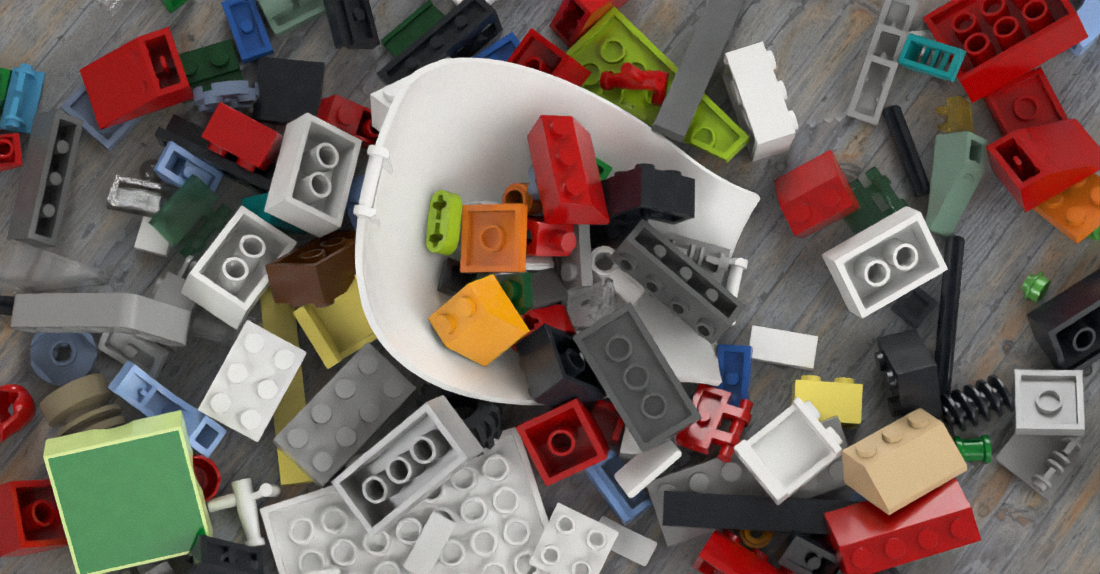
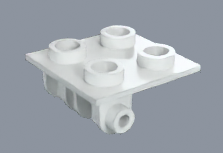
[528,503,619,574]

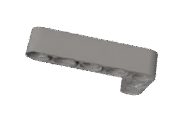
[10,293,191,347]

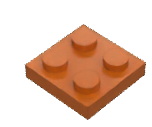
[1033,173,1100,244]
[460,203,528,273]

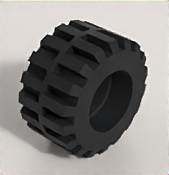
[415,383,504,457]

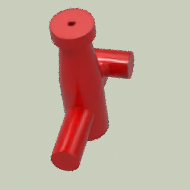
[600,62,669,106]

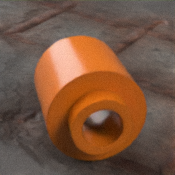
[502,183,543,216]

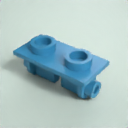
[0,63,46,135]

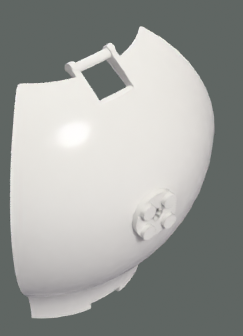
[353,58,760,405]

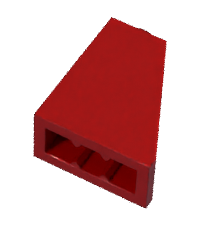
[549,0,629,48]

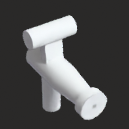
[207,478,281,547]

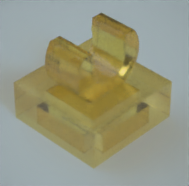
[935,96,974,133]

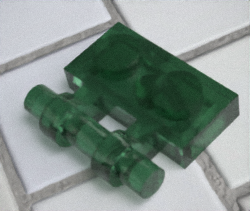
[843,166,909,235]
[148,174,233,259]

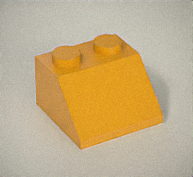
[428,274,530,367]

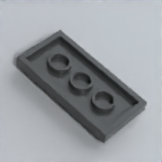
[572,302,702,454]

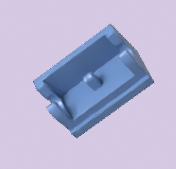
[584,450,653,526]

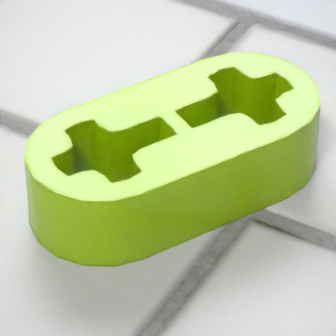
[426,190,462,256]

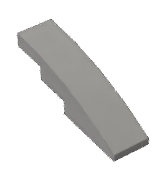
[846,0,919,125]

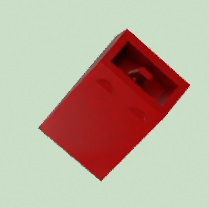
[80,27,193,130]
[986,118,1100,213]

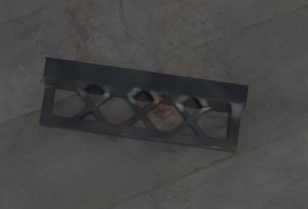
[376,0,503,86]
[155,114,276,194]

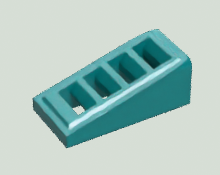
[897,33,966,82]

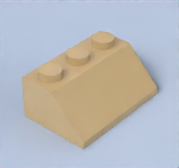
[842,408,967,515]

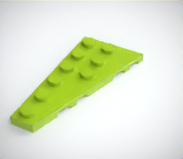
[566,6,751,163]

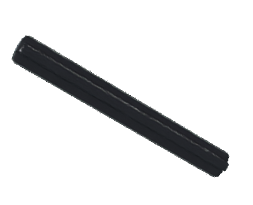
[934,235,965,396]

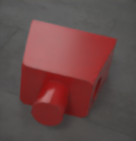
[526,216,576,256]

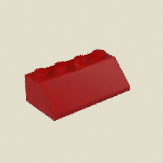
[823,477,982,574]

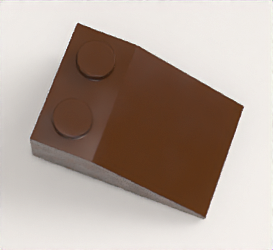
[265,230,356,308]

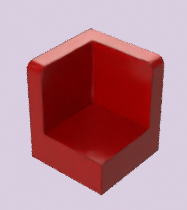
[592,400,625,447]

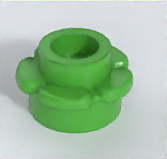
[1021,271,1051,303]

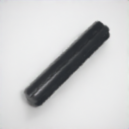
[882,104,930,198]

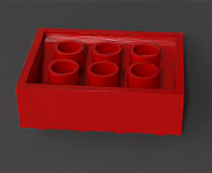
[922,0,1088,103]
[692,529,795,574]

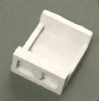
[734,397,843,505]

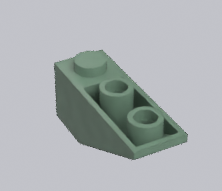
[926,131,988,238]

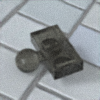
[106,159,180,222]

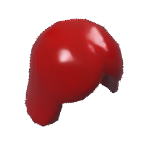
[0,384,36,443]

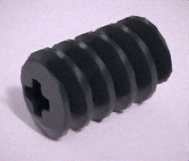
[940,375,1015,436]

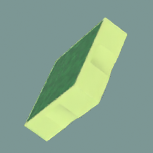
[43,410,213,574]

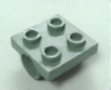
[256,0,326,39]

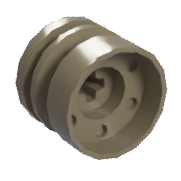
[39,373,128,438]

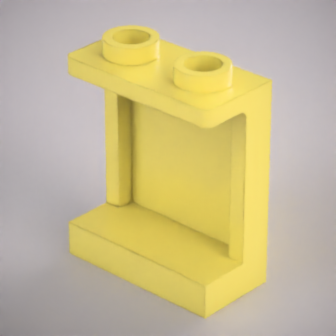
[292,274,378,369]

